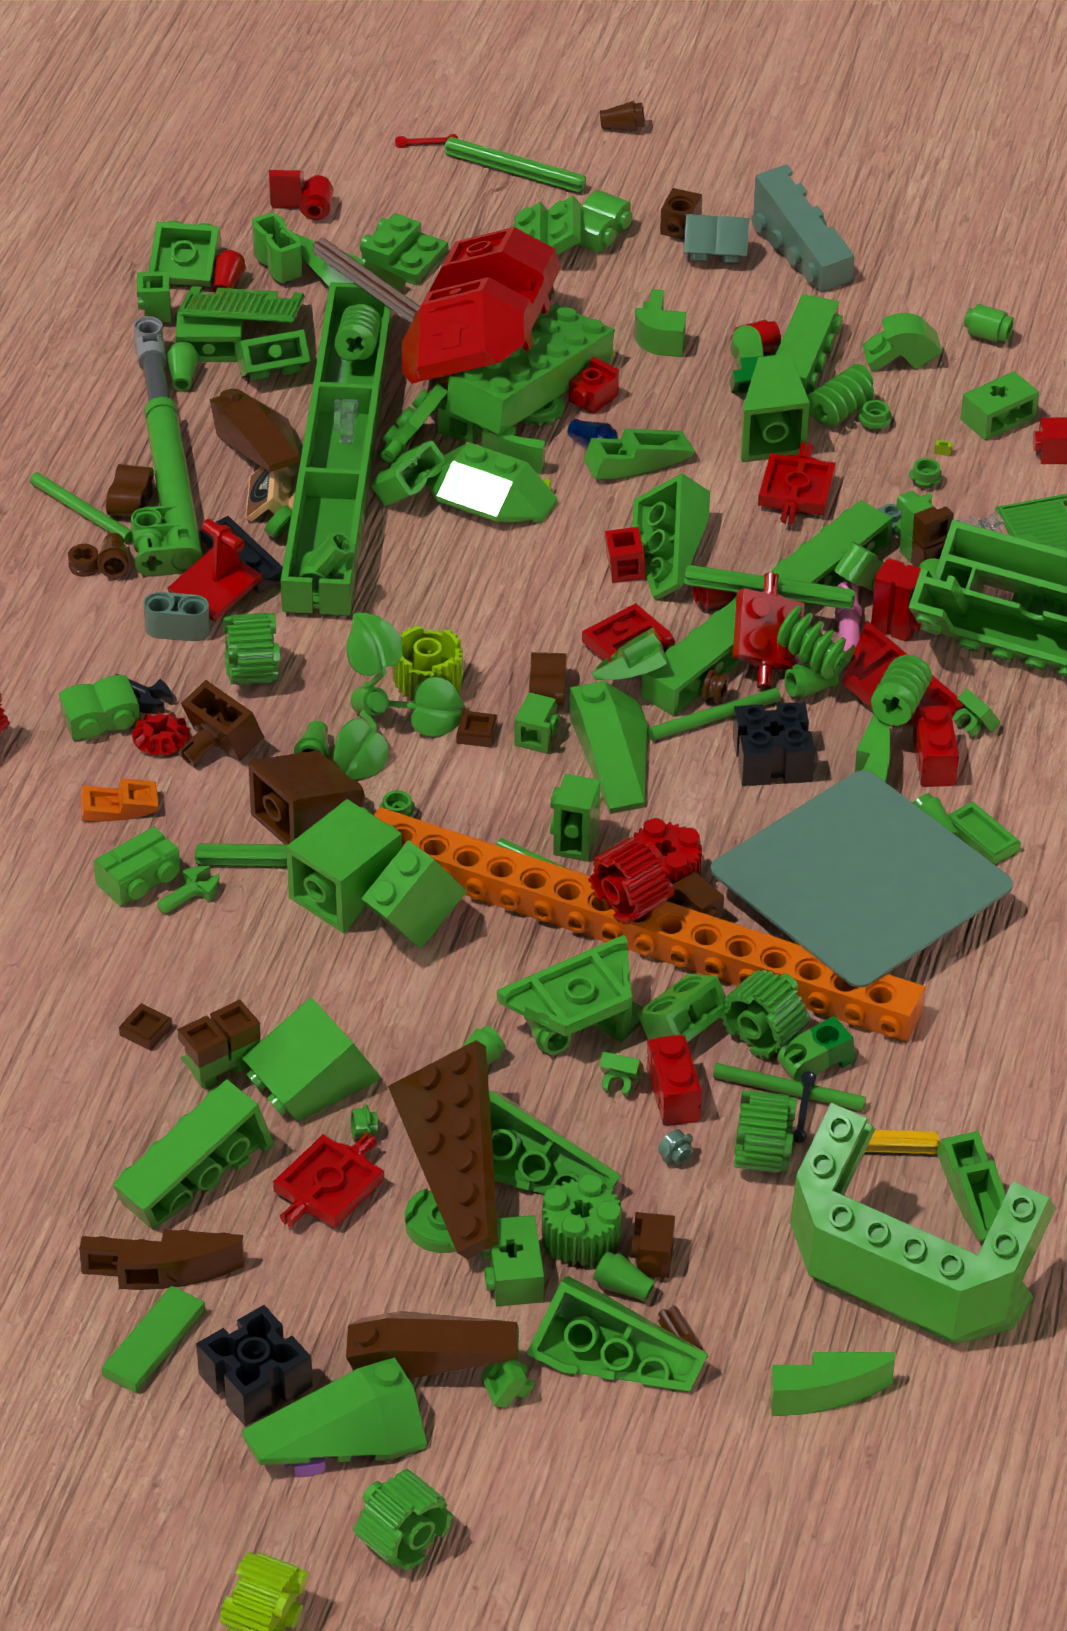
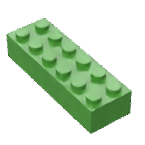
[445,306,615,435]

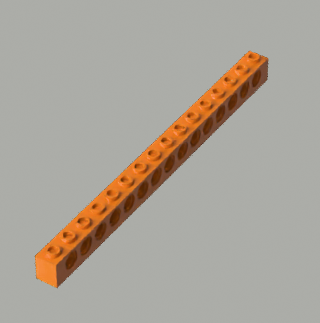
[374,807,926,1042]

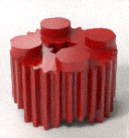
[631,818,702,884]
[588,838,675,924]

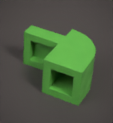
[634,289,686,357]
[863,313,942,372]

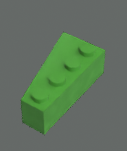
[113,1079,275,1230]

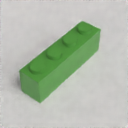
[776,294,843,395]

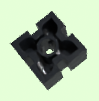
[733,702,815,786]
[196,1305,313,1426]

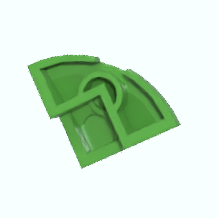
[592,627,667,680]

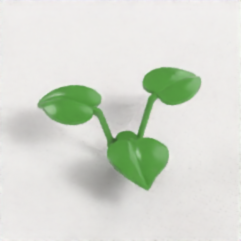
[333,612,465,780]

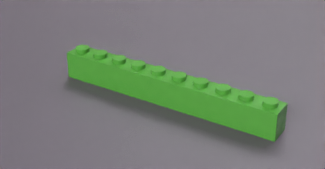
[641,500,893,717]

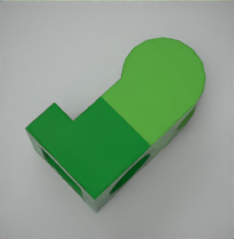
[730,325,764,393]
[777,1016,855,1082]

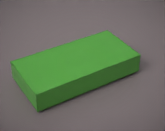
[948,801,1021,865]

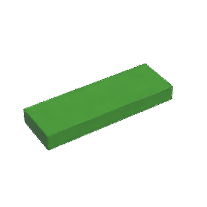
[102,1285,205,1393]

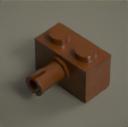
[178,680,265,767]

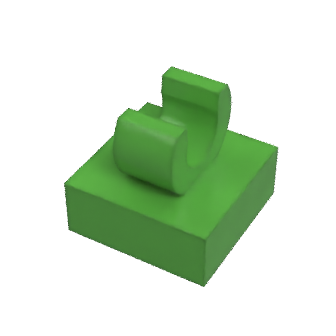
[952,688,1001,737]
[599,1051,644,1097]
[481,1359,535,1408]

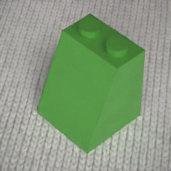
[740,353,810,462]
[286,799,402,933]
[361,840,467,949]
[242,997,381,1122]

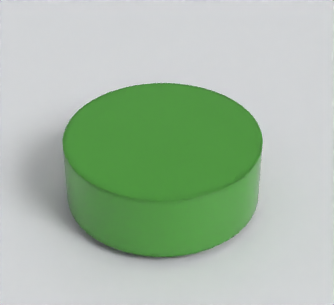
[264,505,292,539]

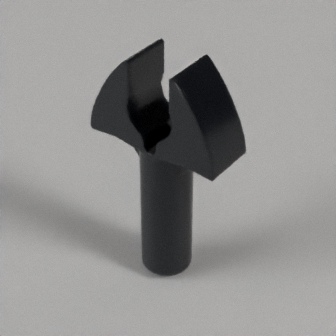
[116,674,173,714]

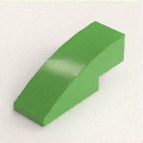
[583,428,695,479]
[936,1131,1006,1243]
[770,1352,895,1416]

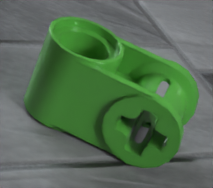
[834,541,884,591]

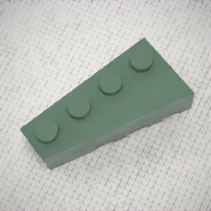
[751,164,854,292]

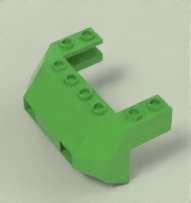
[909,520,1067,678]
[790,1103,1056,1344]

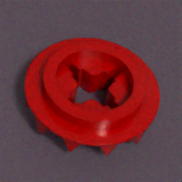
[132,710,189,755]

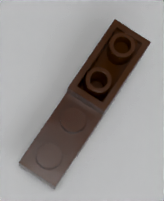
[79,1229,245,1290]

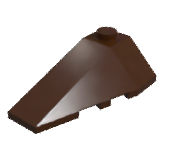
[210,389,300,472]
[346,1311,519,1379]

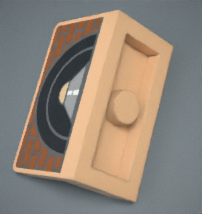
[245,465,299,522]

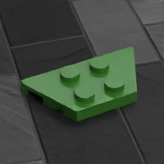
[497,935,632,1037]

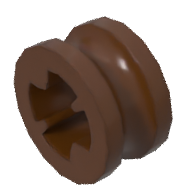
[68,544,99,577]
[702,669,729,704]

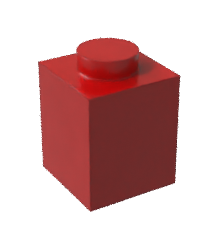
[1033,417,1067,464]

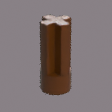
[658,1305,703,1350]

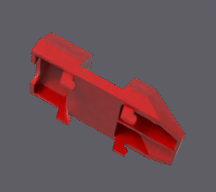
[402,227,561,384]

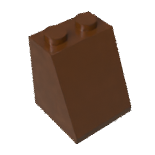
[248,751,365,844]

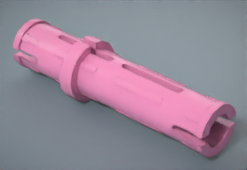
[835,582,862,670]

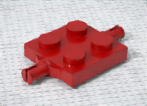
[758,442,836,525]
[732,572,805,689]
[273,1133,384,1228]

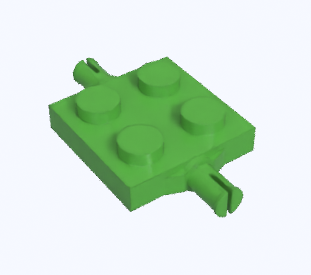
[377,383,448,463]

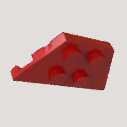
[842,621,964,727]

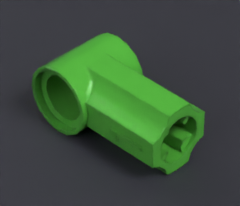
[299,530,355,596]

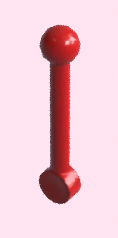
[395,134,459,148]

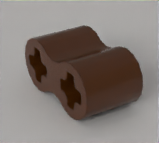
[106,464,154,518]
[529,652,567,709]

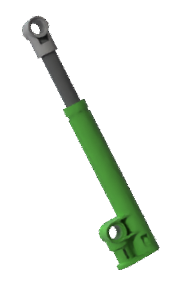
[131,316,203,576]

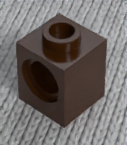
[660,188,702,240]

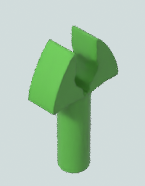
[158,866,220,914]

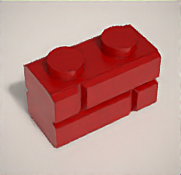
[871,558,921,641]
[912,706,959,787]
[646,1035,702,1126]

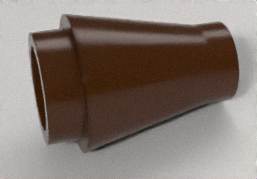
[600,100,645,131]
[97,533,131,578]

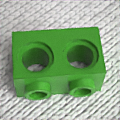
[637,973,727,1042]

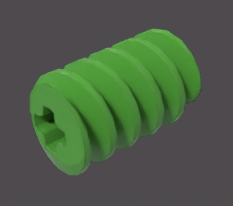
[335,304,382,361]
[807,364,874,428]
[777,605,855,680]
[871,655,932,726]

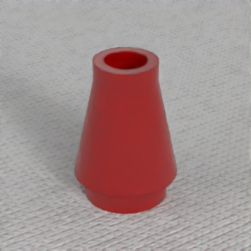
[213,250,246,294]

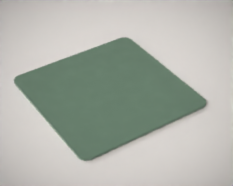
[711,770,1013,988]

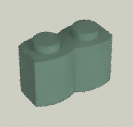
[684,214,749,264]

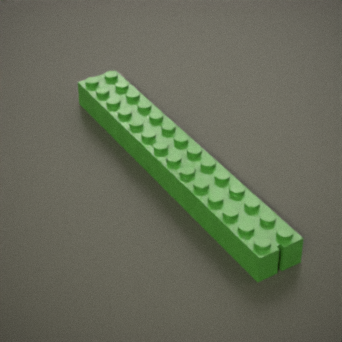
[281,282,395,615]

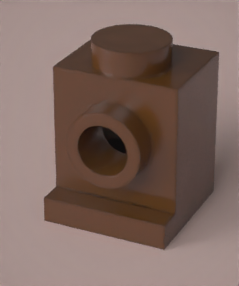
[666,871,724,920]
[631,1212,675,1278]

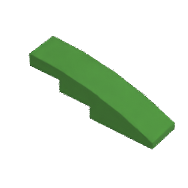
[855,714,890,783]

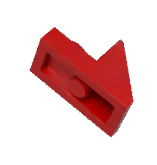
[269,170,304,208]

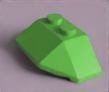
[425,442,557,523]

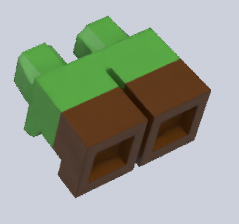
[895,491,954,567]
[177,999,260,1089]

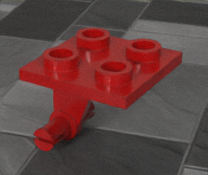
[167,518,263,622]

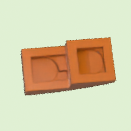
[80,778,159,821]

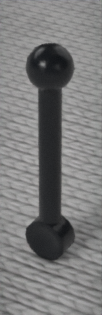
[792,1071,816,1143]

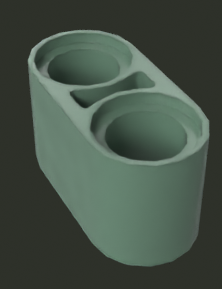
[143,592,210,641]

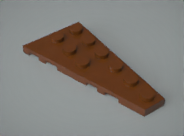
[388,1040,498,1259]

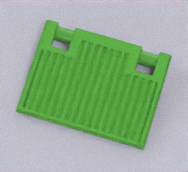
[178,286,305,323]
[995,494,1067,551]

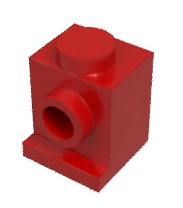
[569,357,619,414]
[605,527,646,583]

